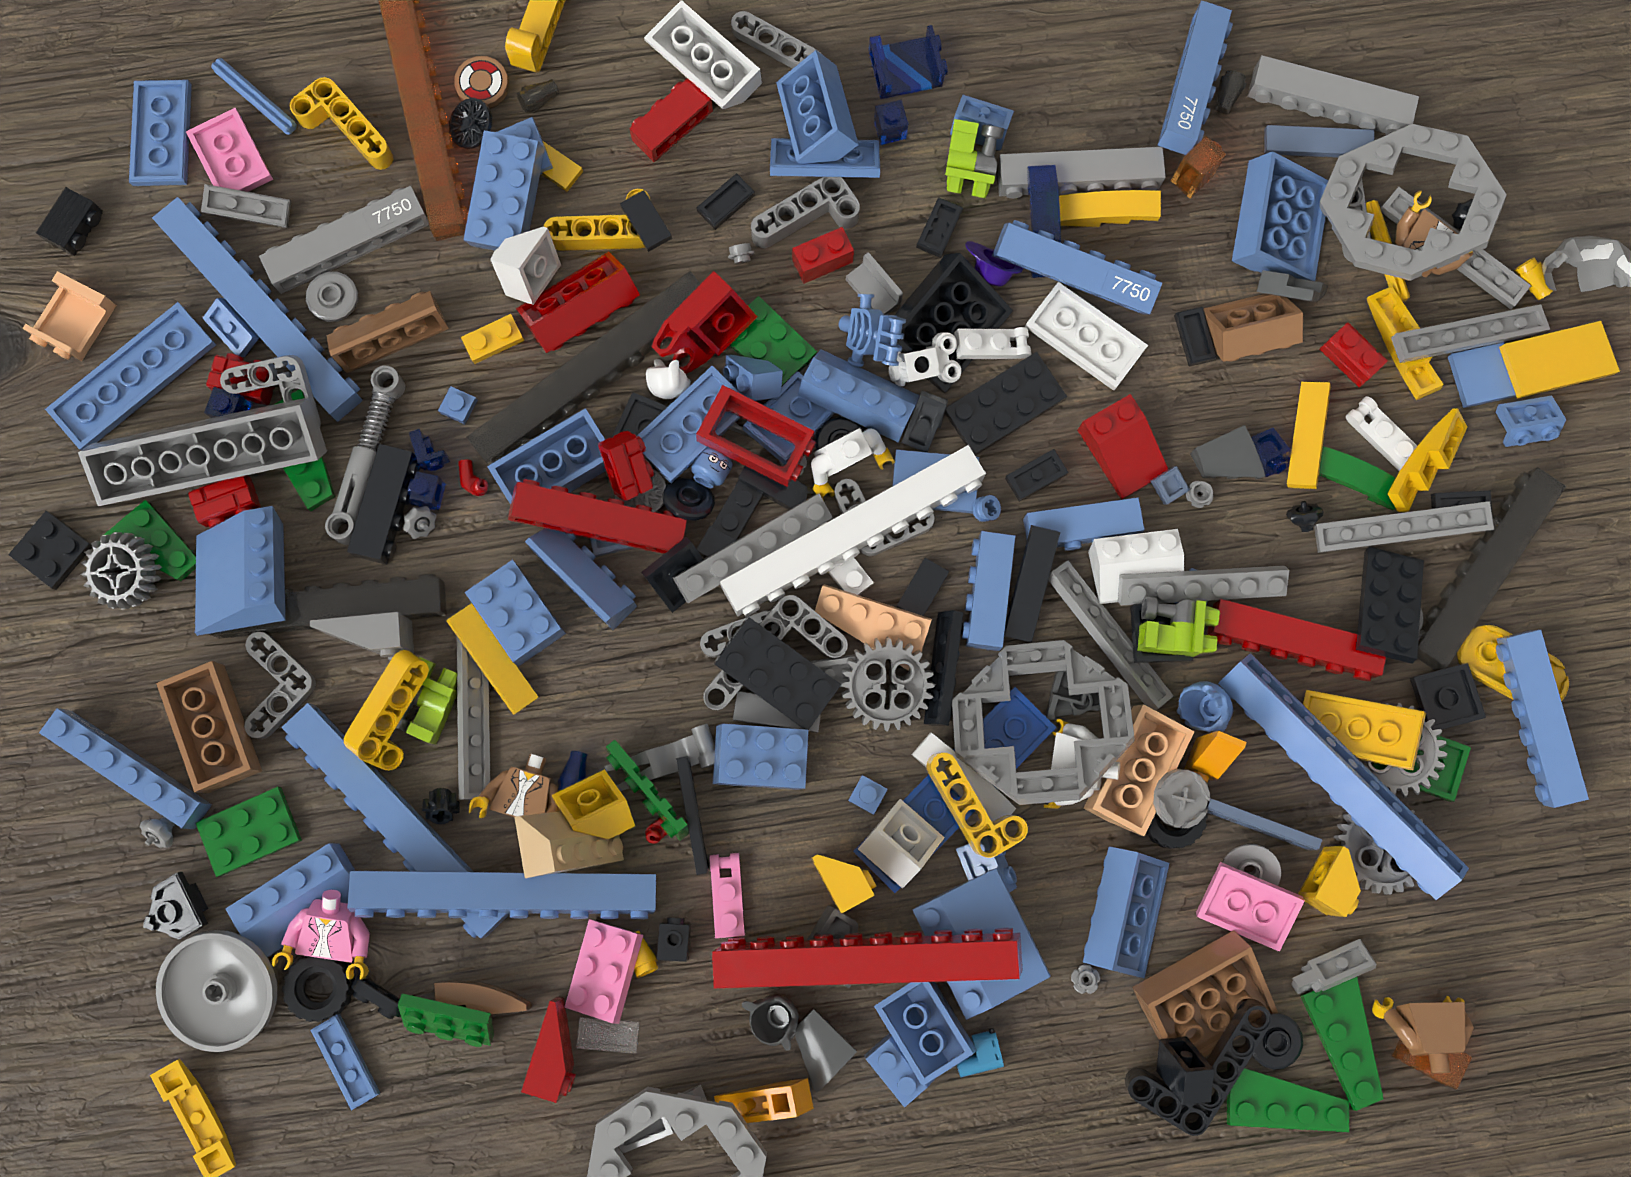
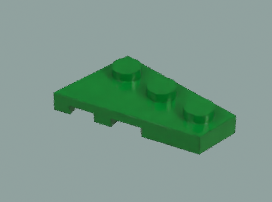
[104,500,196,581]

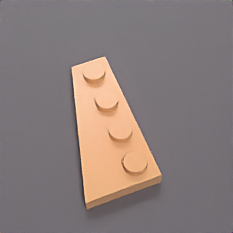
[815,584,932,671]

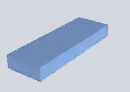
[311,1014,381,1110]

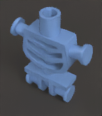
[839,294,906,367]

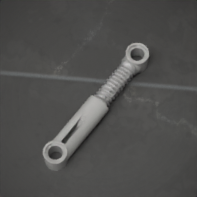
[325,366,405,545]

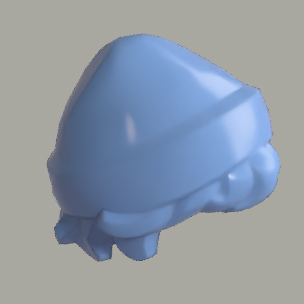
[1177,681,1233,733]

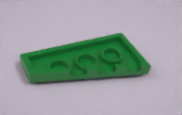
[606,740,689,841]

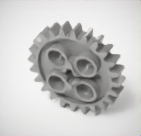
[840,637,935,731]
[1360,703,1447,798]
[1334,810,1423,894]

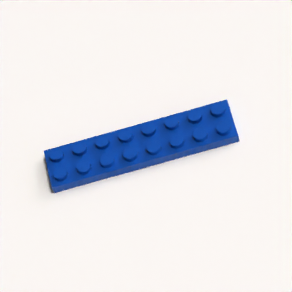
[853,687,1056,893]

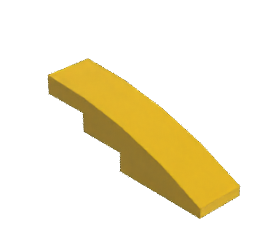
[1046,190,1161,227]
[1367,286,1444,400]
[1388,408,1467,512]

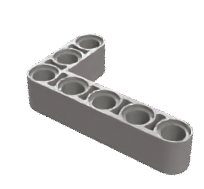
[703,595,848,710]

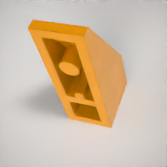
[1185,731,1247,783]
[714,1078,814,1123]

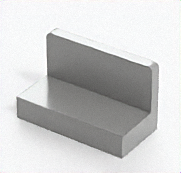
[845,252,903,315]

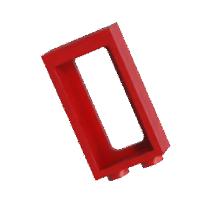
[696,385,816,487]

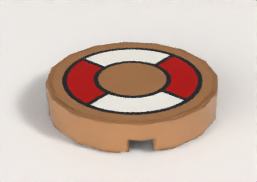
[454,56,509,108]

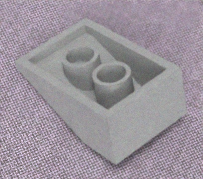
[310,612,414,661]

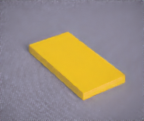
[1499,321,1620,399]
[1303,690,1426,770]

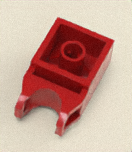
[652,271,758,374]

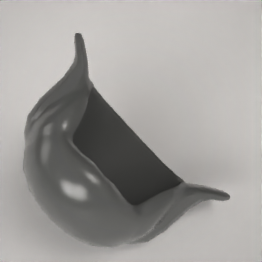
[742,995,799,1051]

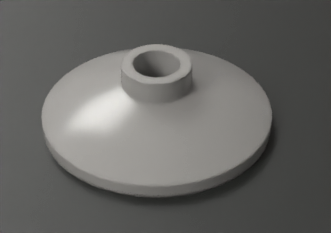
[1222,844,1281,886]

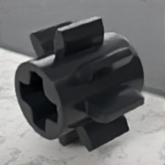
[422,788,460,824]

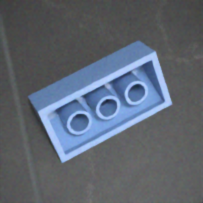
[776,50,859,164]
[798,349,920,442]
[525,528,637,630]
[226,843,355,958]
[1083,846,1169,978]

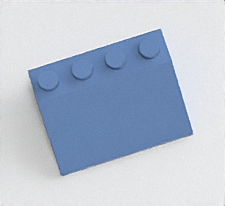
[1232,151,1329,281]
[195,506,285,636]
[913,867,1051,1020]

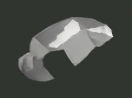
[1542,235,1631,292]

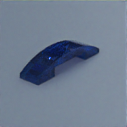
[1027,165,1061,278]

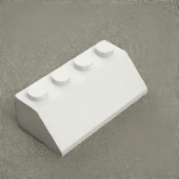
[644,0,762,109]

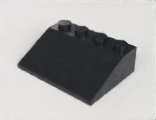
[895,253,1013,393]

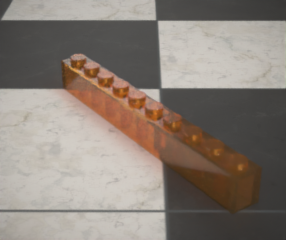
[379,0,469,241]

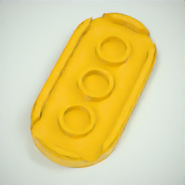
[1457,625,1569,701]

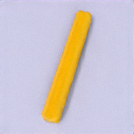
[1366,200,1410,302]

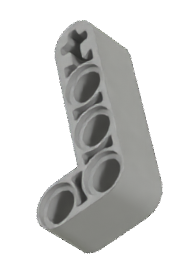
[751,177,860,248]

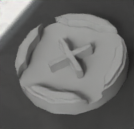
[1153,769,1210,828]

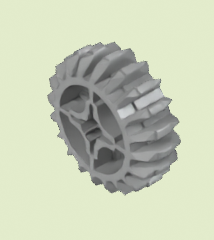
[80,532,162,609]

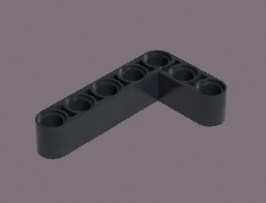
[1125,999,1272,1136]

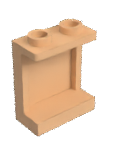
[22,271,117,361]

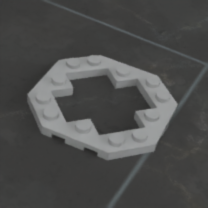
[1320,124,1507,281]
[952,640,1134,805]
[587,1087,767,1177]

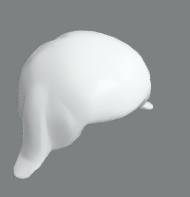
[646,359,691,399]

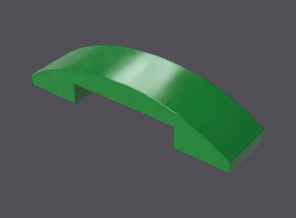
[1319,446,1396,510]

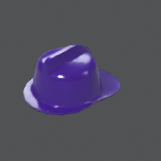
[965,241,1024,286]

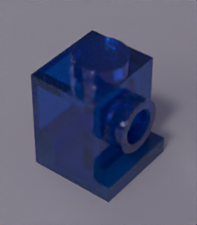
[408,471,446,511]

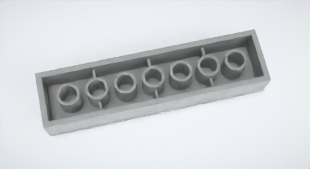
[78,397,327,506]

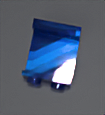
[868,25,948,99]

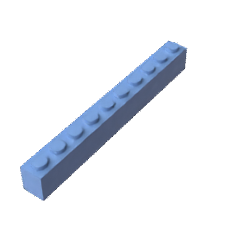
[152,197,363,422]
[1218,653,1469,900]
[282,703,510,939]
[347,871,656,919]

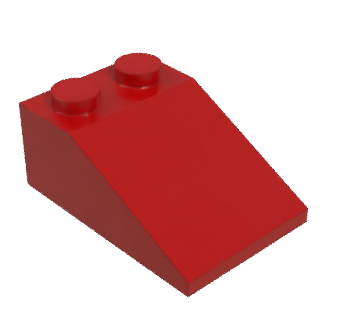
[1077,394,1168,500]
[521,996,576,1103]

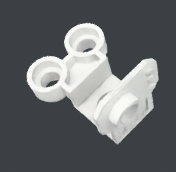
[889,332,961,386]

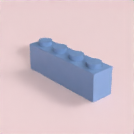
[1023,497,1144,551]
[962,531,1015,651]

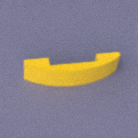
[150,1059,236,1177]

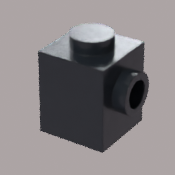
[657,917,691,962]

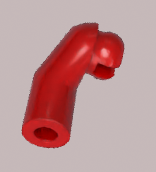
[458,459,489,496]
[645,817,688,844]

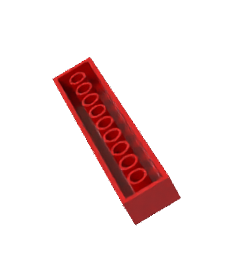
[712,928,1023,988]

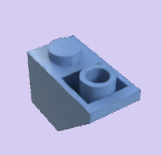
[723,355,783,401]

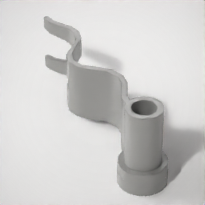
[605,724,715,791]

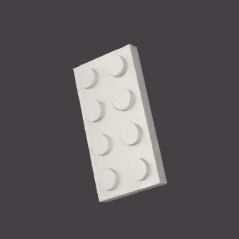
[1025,282,1148,391]

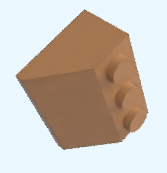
[1203,294,1303,362]

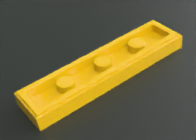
[1287,382,1331,489]
[446,603,538,715]

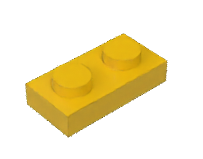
[461,314,524,364]

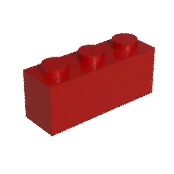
[629,78,713,162]

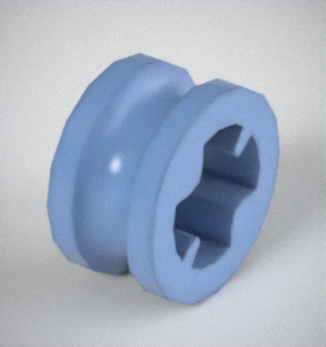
[972,495,1001,522]

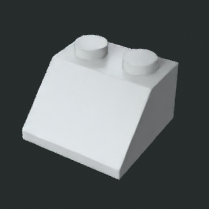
[490,227,561,305]
[858,799,945,888]

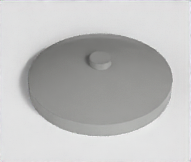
[156,930,277,1052]

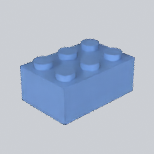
[465,559,566,666]
[713,724,808,790]

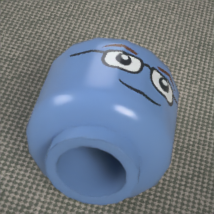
[691,447,733,488]

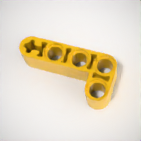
[505,0,566,73]
[290,77,393,170]
[544,189,650,251]
[344,650,429,771]
[926,753,1028,858]

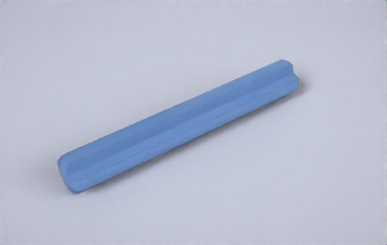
[211,58,297,135]

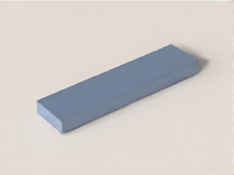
[1264,125,1374,158]
[1206,798,1322,850]

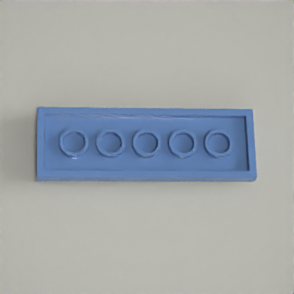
[45,302,216,450]

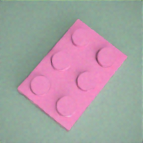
[186,108,273,192]
[1196,862,1305,952]
[565,919,643,1024]

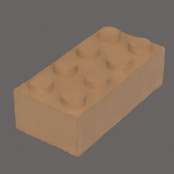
[156,661,262,794]

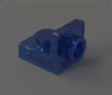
[1251,427,1291,477]
[409,429,450,471]

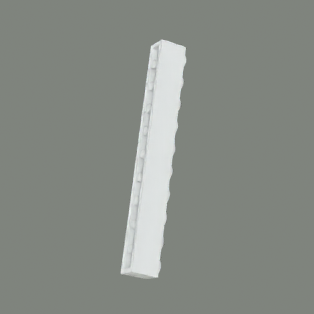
[720,445,986,616]

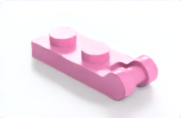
[710,853,745,938]

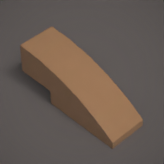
[434,980,532,1014]

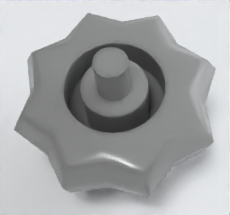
[403,506,436,539]
[140,817,175,849]

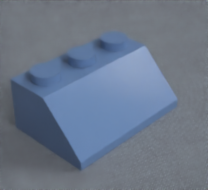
[874,982,977,1086]

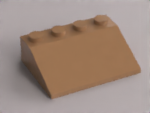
[1132,930,1278,1057]

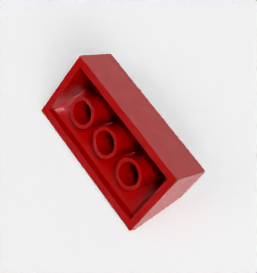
[516,252,640,353]

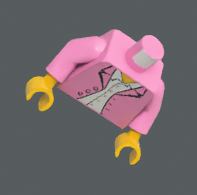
[272,890,370,980]

